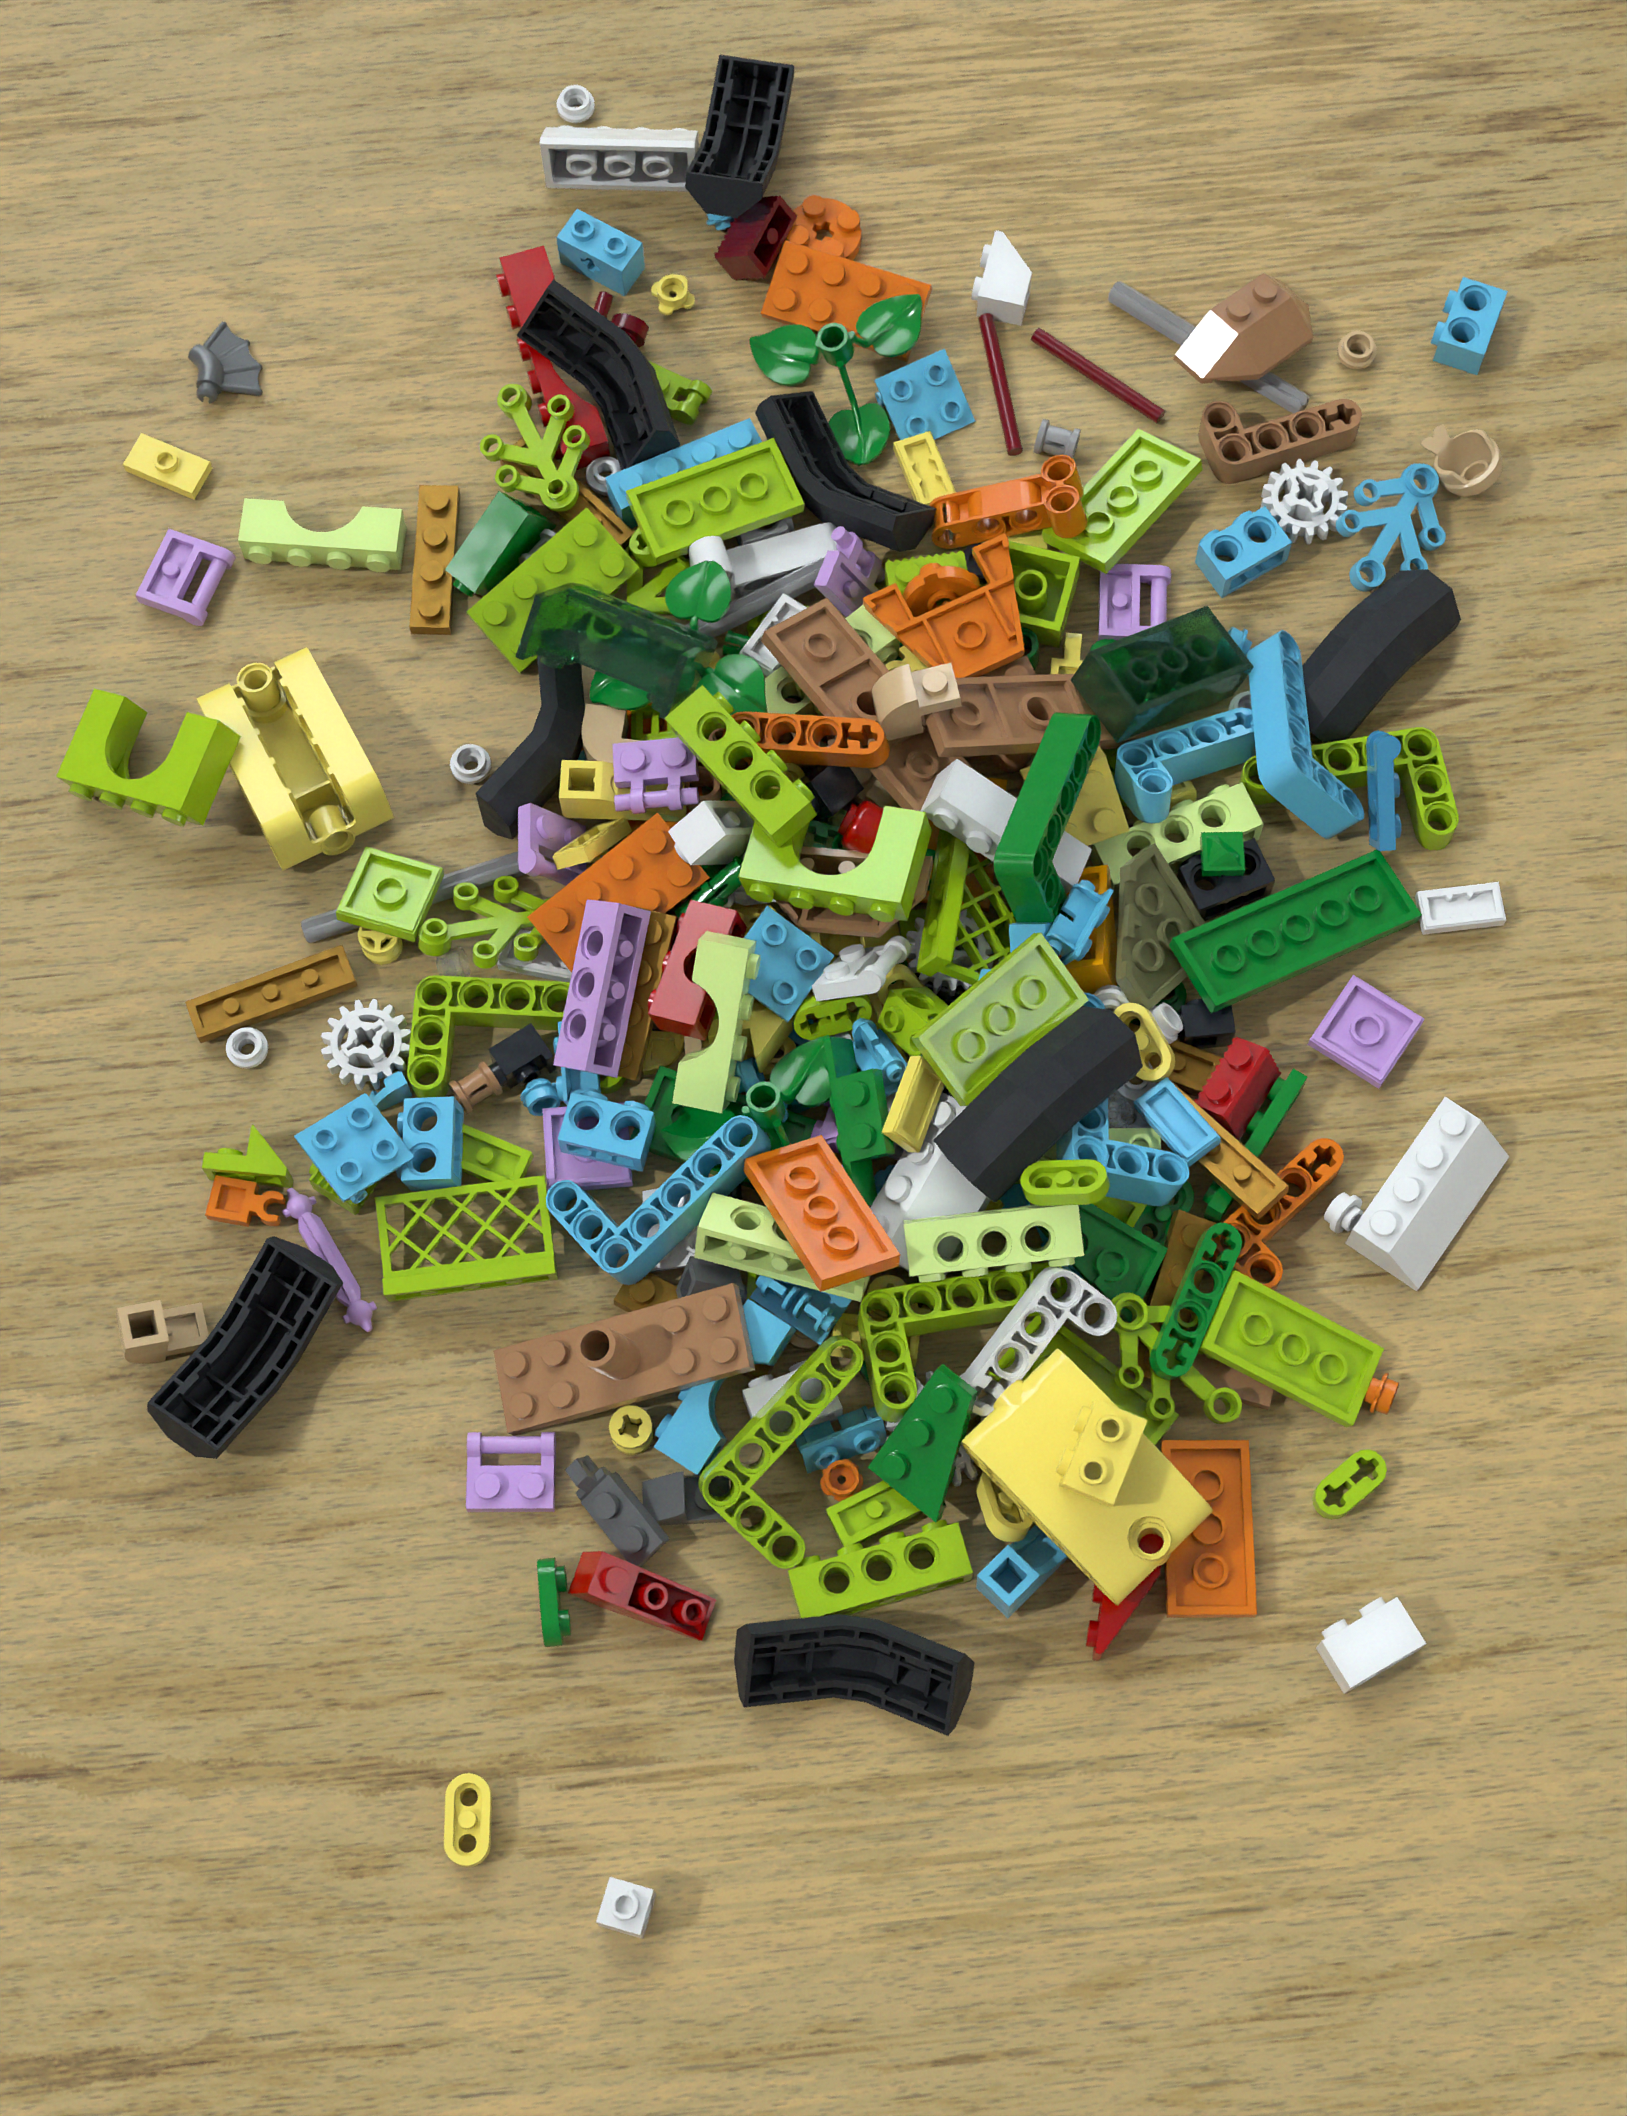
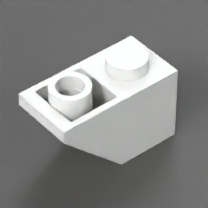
[971,230,1032,326]

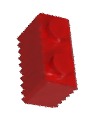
[1193,1037,1282,1141]

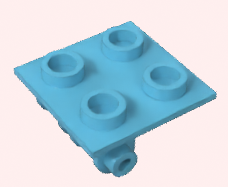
[874,349,975,440]
[744,906,835,1023]
[294,1093,415,1204]
[750,1275,852,1345]

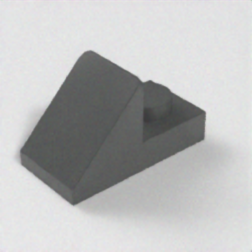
[642,1471,730,1526]

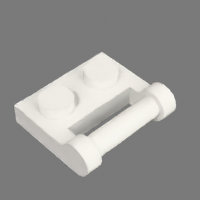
[812,936,911,1001]

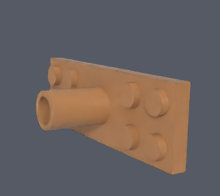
[761,597,973,811]
[923,671,1157,773]
[493,1283,755,1436]

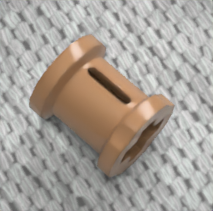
[448,1061,503,1114]

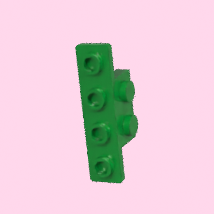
[823,1037,895,1207]

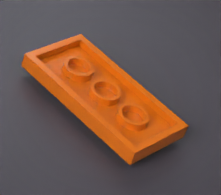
[761,240,932,362]
[527,812,710,973]
[743,1135,901,1292]
[1160,1440,1257,1618]

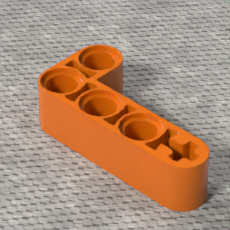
[722,711,890,770]
[1211,1138,1344,1291]

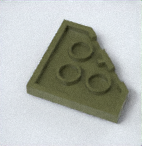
[1116,844,1205,1010]

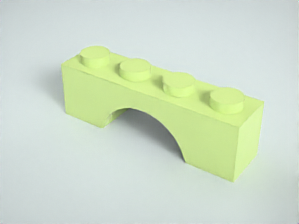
[238,498,407,572]
[672,931,761,1113]

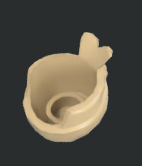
[1421,425,1503,497]

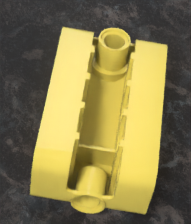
[196,647,394,871]
[961,1349,1213,1605]

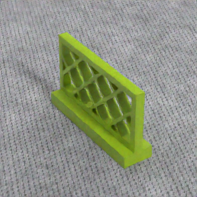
[916,829,1017,985]
[375,1175,558,1302]

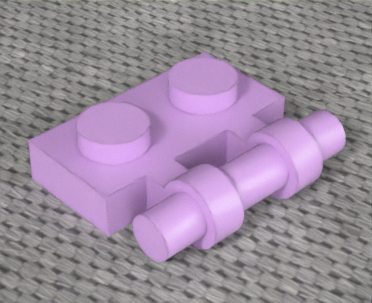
[814,526,885,617]
[612,738,699,814]

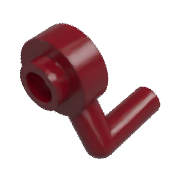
[594,291,649,347]

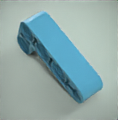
[1114,708,1256,823]

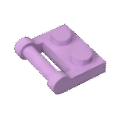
[136,529,236,626]
[1098,564,1171,648]
[518,803,586,886]
[466,1432,556,1512]

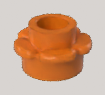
[1364,1373,1399,1415]
[820,1459,863,1502]

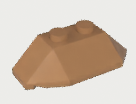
[1173,273,1314,384]
[776,847,933,938]

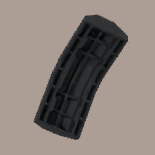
[685,54,795,218]
[516,279,680,470]
[755,391,936,552]
[1302,569,1461,743]
[475,626,585,840]
[933,1006,1143,1202]
[147,1236,343,1459]
[734,1614,975,1736]

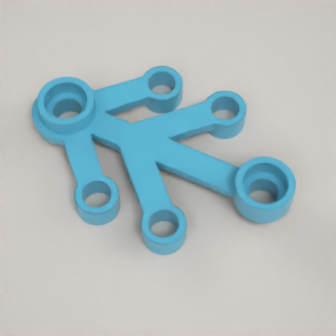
[1336,463,1446,592]

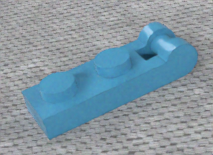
[1366,730,1401,851]

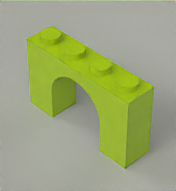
[56,689,241,827]
[738,788,932,922]

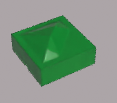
[1200,832,1245,876]

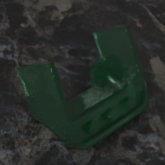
[515,583,718,719]

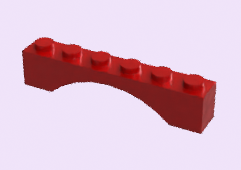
[496,246,610,470]

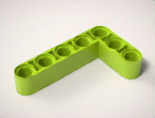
[1239,727,1459,850]
[407,975,570,1098]
[858,1262,1067,1423]
[698,1335,864,1569]

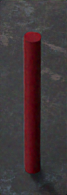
[978,313,1023,456]
[1031,327,1165,424]

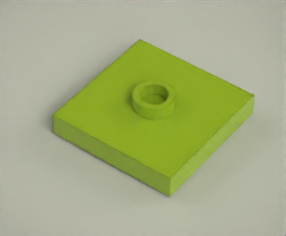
[336,846,444,942]

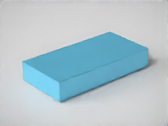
[1133,1077,1221,1167]

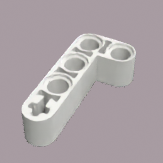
[688,522,838,602]
[961,1267,1117,1416]

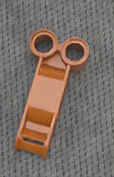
[930,454,1087,549]

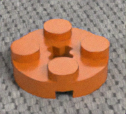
[786,195,861,261]
[902,563,981,617]

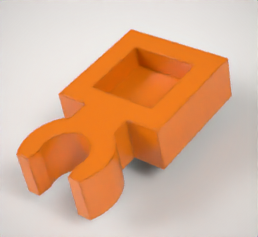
[205,1175,286,1227]

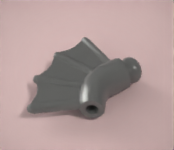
[188,322,263,403]

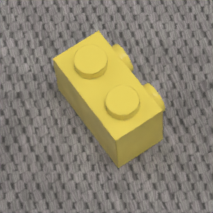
[1056,1399,1148,1507]

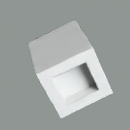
[596,1877,656,1939]

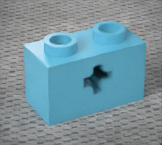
[556,209,645,296]

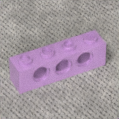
[553,899,651,1078]

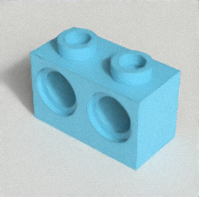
[1430,277,1508,375]
[1195,506,1292,598]
[558,1091,656,1172]
[396,1096,464,1191]

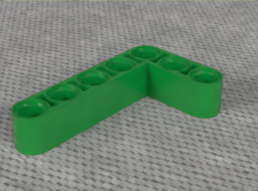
[994,712,1101,924]

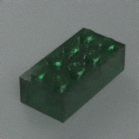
[1071,606,1254,743]

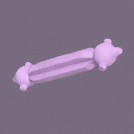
[282,1188,377,1332]

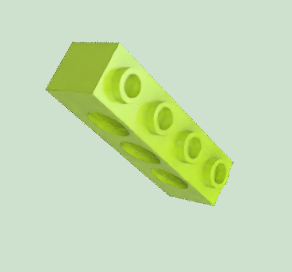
[665,685,817,848]
[788,1519,973,1618]

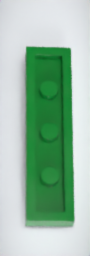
[1202,1068,1308,1223]

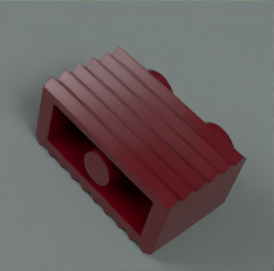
[714,195,797,281]

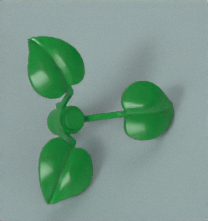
[749,294,922,466]
[589,560,768,715]
[661,1035,831,1168]

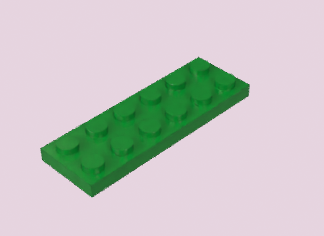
[1169,850,1422,1014]

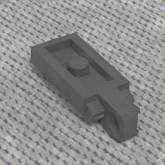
[565,1455,670,1567]

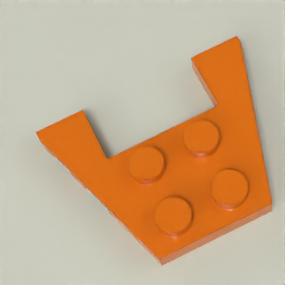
[863,533,1025,678]

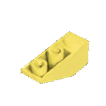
[559,760,687,821]

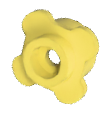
[651,274,695,315]

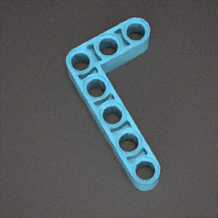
[1247,630,1364,839]
[1056,993,1190,1206]
[546,1115,771,1285]

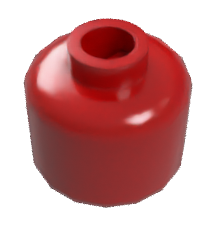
[837,800,884,854]

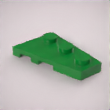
[1037,1204,1168,1323]
[868,1364,978,1523]

